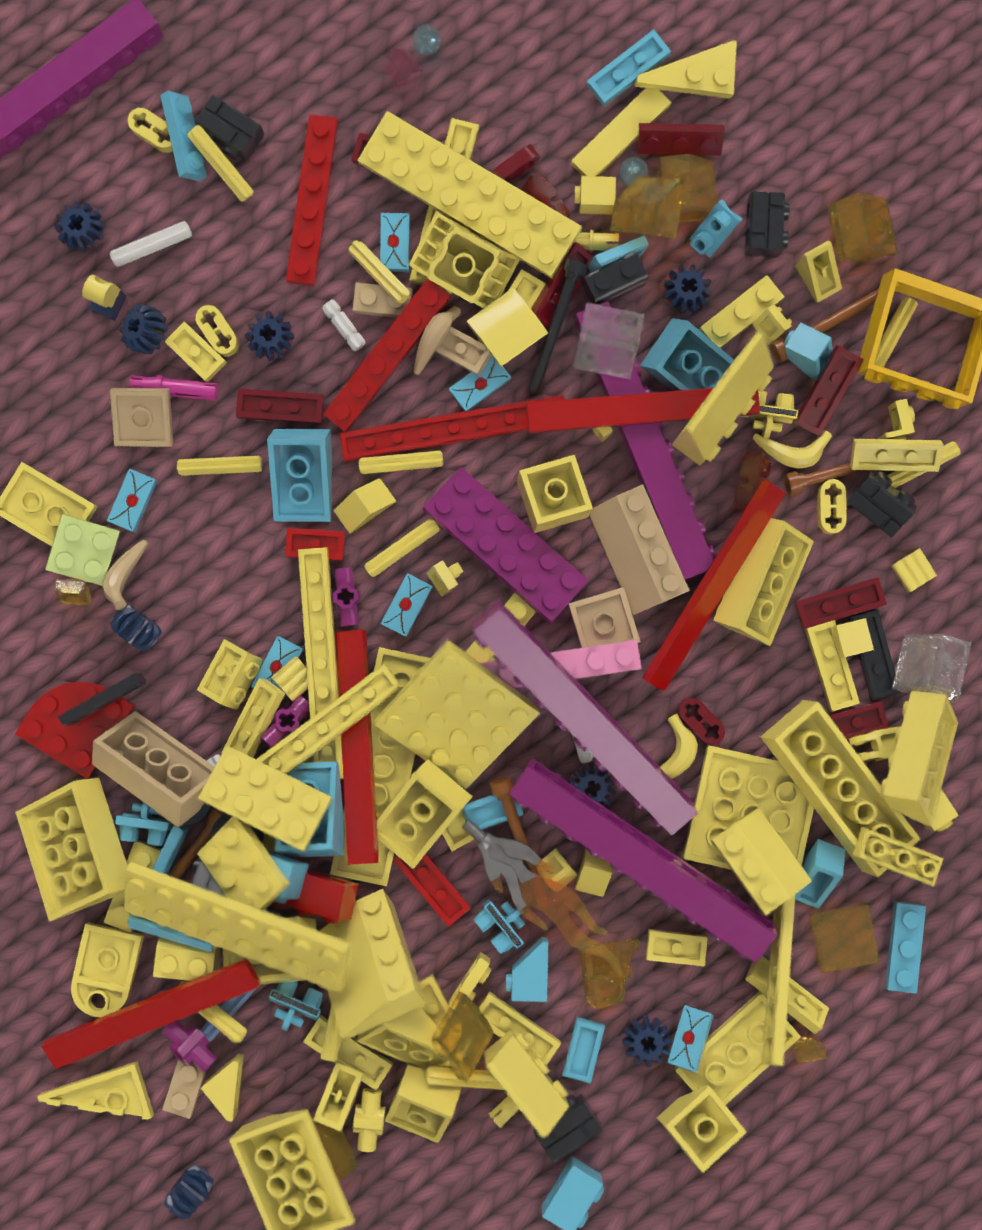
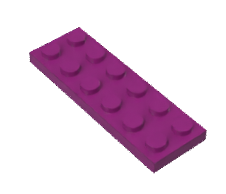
[422,467,589,624]

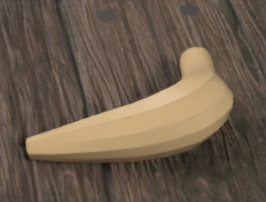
[414,306,461,375]
[103,539,149,610]

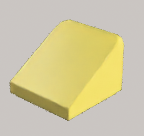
[536,848,577,893]

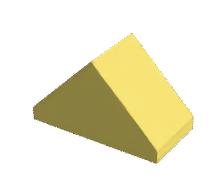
[795,240,842,303]
[333,478,397,534]
[575,846,613,897]
[201,1054,244,1121]
[313,1062,364,1131]

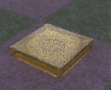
[810,904,880,973]

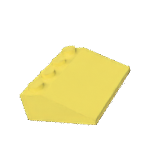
[672,331,774,465]
[16,778,127,922]
[319,889,426,1041]
[229,1109,355,1230]

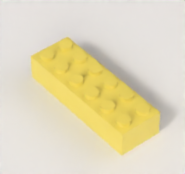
[761,700,920,877]

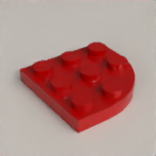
[15,682,136,779]

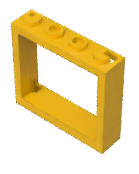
[856,268,982,409]

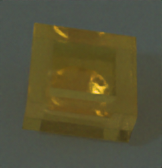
[54,578,92,605]
[791,1037,827,1063]

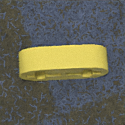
[128,108,173,153]
[196,305,239,357]
[817,479,847,535]

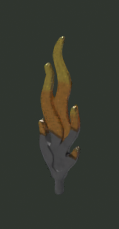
[462,819,623,978]

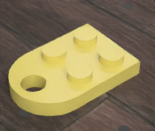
[71,922,144,1017]

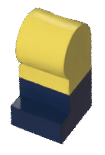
[82,274,127,321]

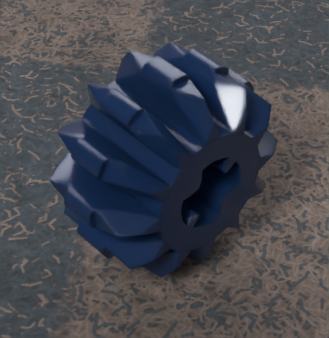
[54,201,105,252]
[663,264,712,314]
[119,304,169,355]
[245,311,295,361]
[110,605,162,651]
[568,764,616,806]
[622,1015,672,1068]
[164,1165,214,1220]

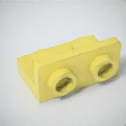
[197,639,263,710]

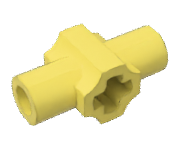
[353,1087,385,1152]

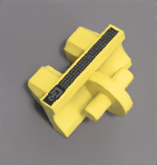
[741,390,798,439]

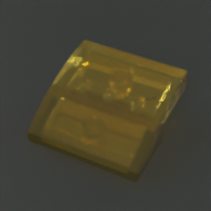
[431,992,494,1082]

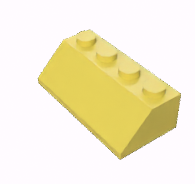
[713,518,814,646]
[881,691,958,826]

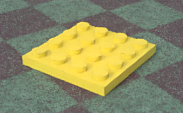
[374,640,540,789]
[682,745,814,870]

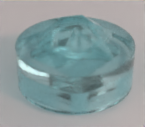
[413,24,442,55]
[619,157,648,188]

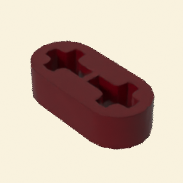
[491,145,540,183]
[678,698,725,745]

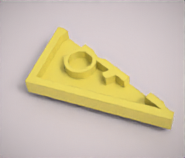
[635,41,737,99]
[37,1061,154,1120]

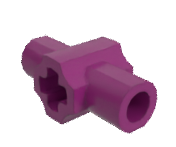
[333,567,361,627]
[260,696,310,749]
[162,1020,217,1073]

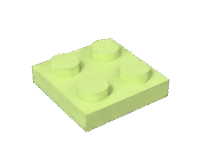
[45,514,120,586]

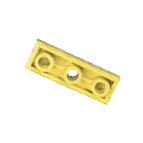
[853,827,943,886]

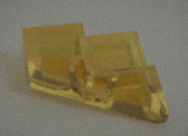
[579,939,639,1010]

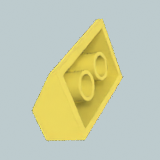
[711,808,812,915]
[484,1029,569,1138]

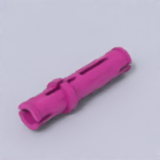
[129,375,219,401]

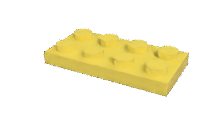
[198,746,332,852]
[674,991,801,1105]

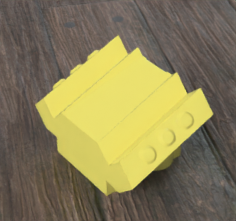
[408,211,520,308]

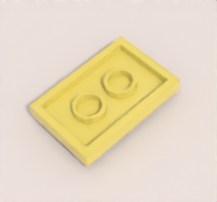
[0,462,98,546]
[197,817,290,911]

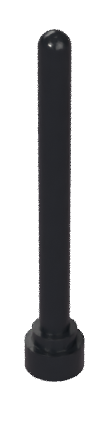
[528,258,588,395]

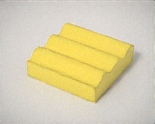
[891,548,937,593]
[833,618,874,658]
[271,656,308,702]

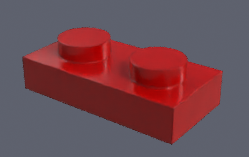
[285,528,345,561]

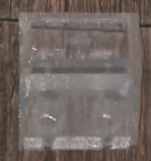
[573,303,645,379]
[892,634,971,704]

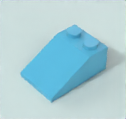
[640,319,734,391]
[267,429,332,522]
[275,762,344,857]

